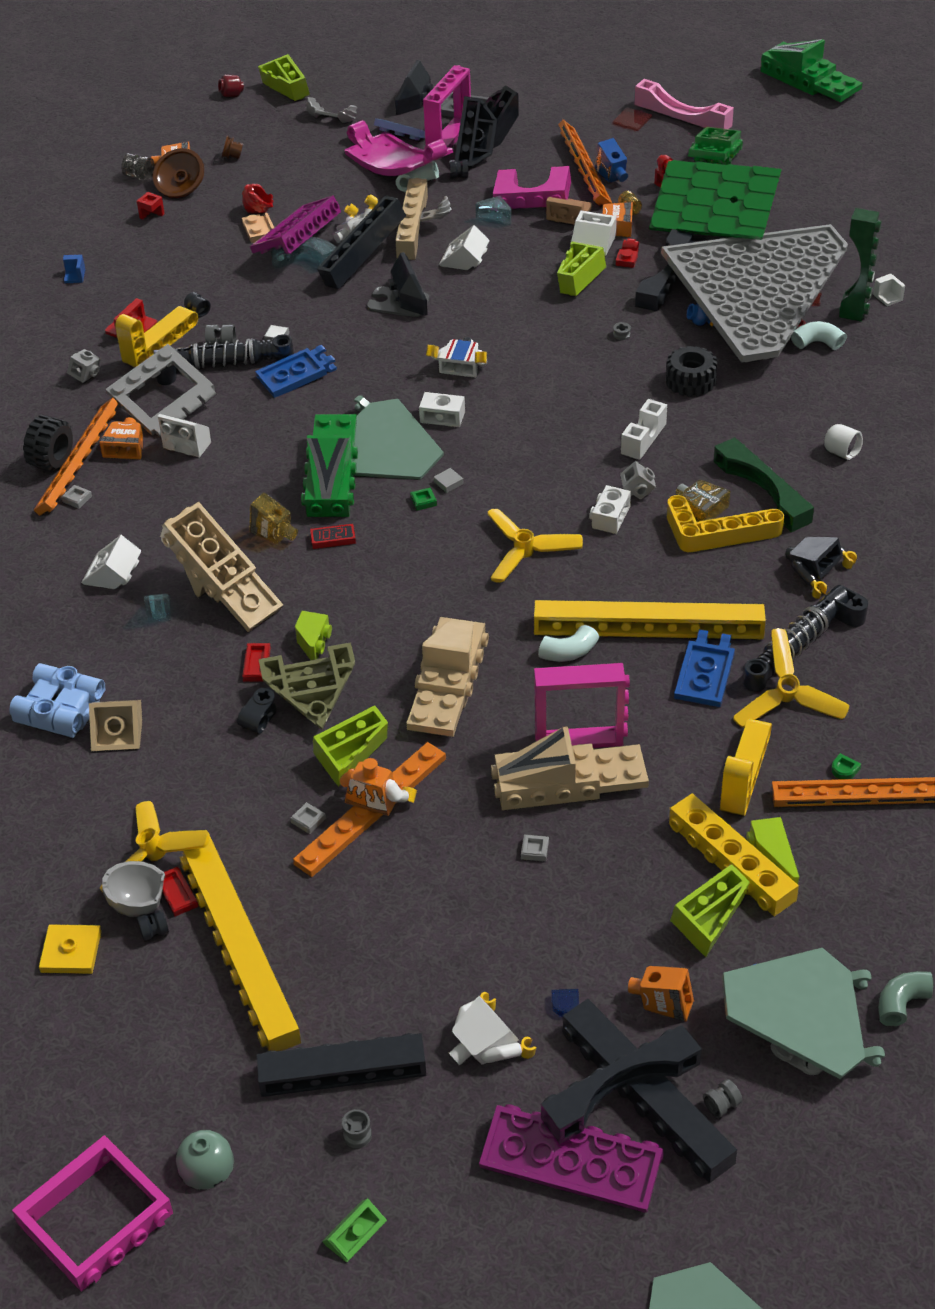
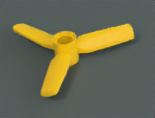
[488,509,583,582]
[733,628,849,727]
[100,801,210,892]

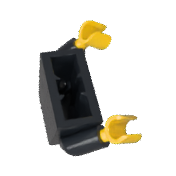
[785,537,857,599]

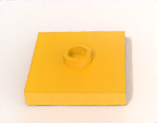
[39,925,101,974]

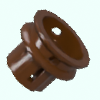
[221,135,243,159]

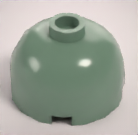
[176,1130,234,1189]

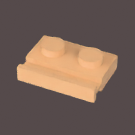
[242,213,274,243]

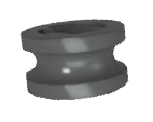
[613,322,631,340]

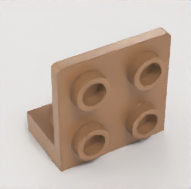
[546,197,592,225]

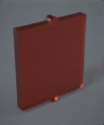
[613,107,652,131]

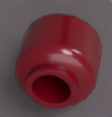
[218,75,244,97]

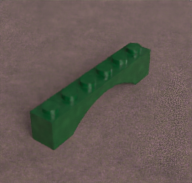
[839,208,882,322]
[713,437,814,533]

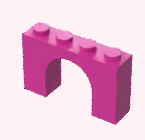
[493,166,571,209]

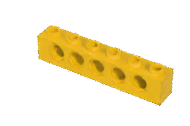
[669,793,799,916]

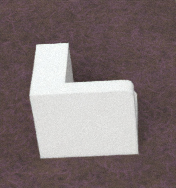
[873,274,905,306]

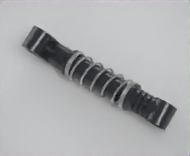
[154,334,294,385]
[743,585,868,692]

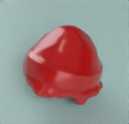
[242,184,273,214]

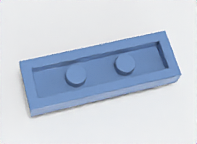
[374,118,425,140]

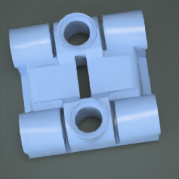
[9,663,105,738]

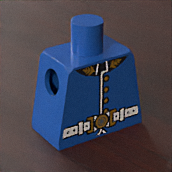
[595,138,628,182]

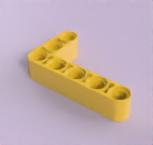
[115,306,198,367]
[667,495,784,552]
[720,718,772,816]

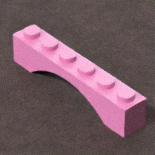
[635,79,734,129]

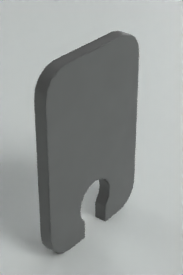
[367,286,429,317]

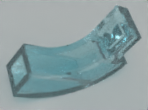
[271,237,336,269]

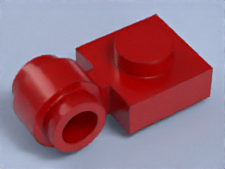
[654,155,673,188]
[616,238,639,268]

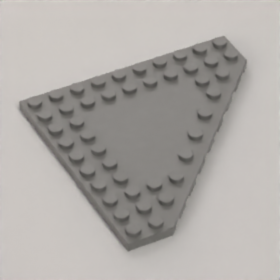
[661,224,848,362]

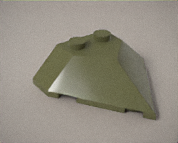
[259,642,355,730]

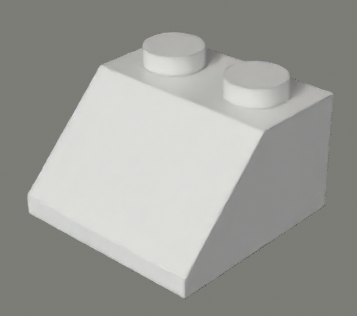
[439,225,489,270]
[81,535,141,589]

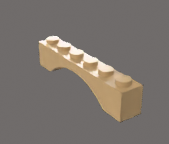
[396,178,428,260]

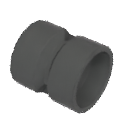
[205,324,236,345]

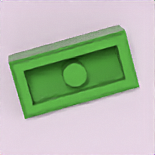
[322,1198,387,1262]

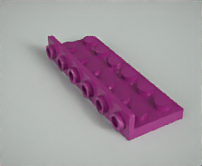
[250,195,341,254]
[479,1104,663,1213]

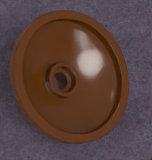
[153,148,204,198]

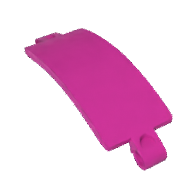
[344,120,453,176]

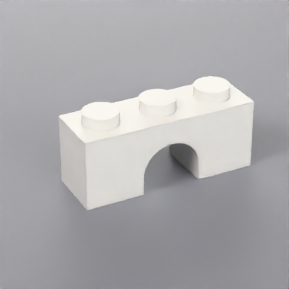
[621,399,667,460]

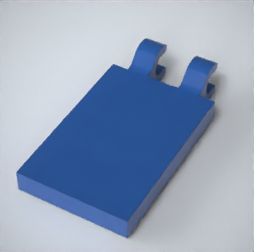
[255,345,337,398]
[674,629,735,707]

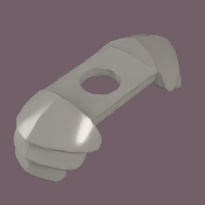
[306,97,357,123]
[420,196,452,222]

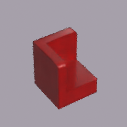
[137,192,165,219]

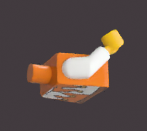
[340,758,417,816]

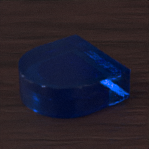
[551,989,579,1017]

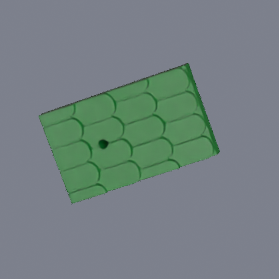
[649,160,782,240]

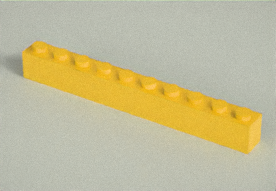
[534,600,766,639]
[179,837,301,1051]

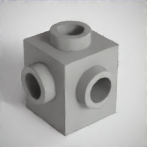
[67,349,101,383]
[620,461,656,499]

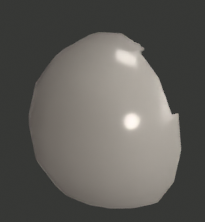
[102,861,165,917]

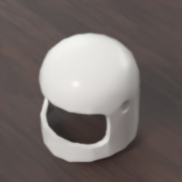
[824,424,863,460]

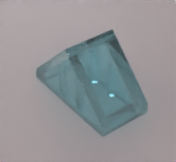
[475,196,511,225]
[144,594,171,623]

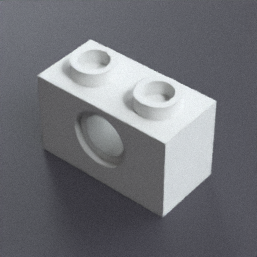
[419,392,465,427]

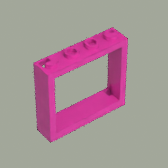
[423,65,471,158]
[534,663,630,748]
[12,1135,173,1291]

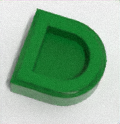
[831,753,861,780]

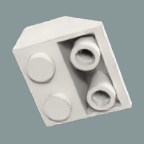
[570,211,617,256]
[158,414,211,457]

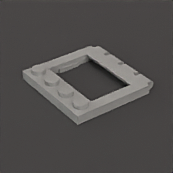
[106,344,216,437]

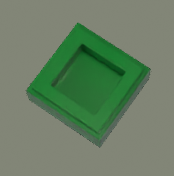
[410,488,437,511]

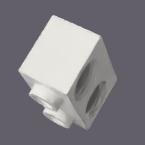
[589,485,631,534]

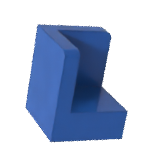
[63,255,85,283]

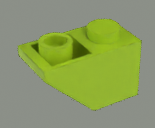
[295,611,332,660]

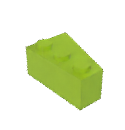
[258,54,310,101]
[557,241,606,296]
[313,705,388,787]
[670,864,750,957]

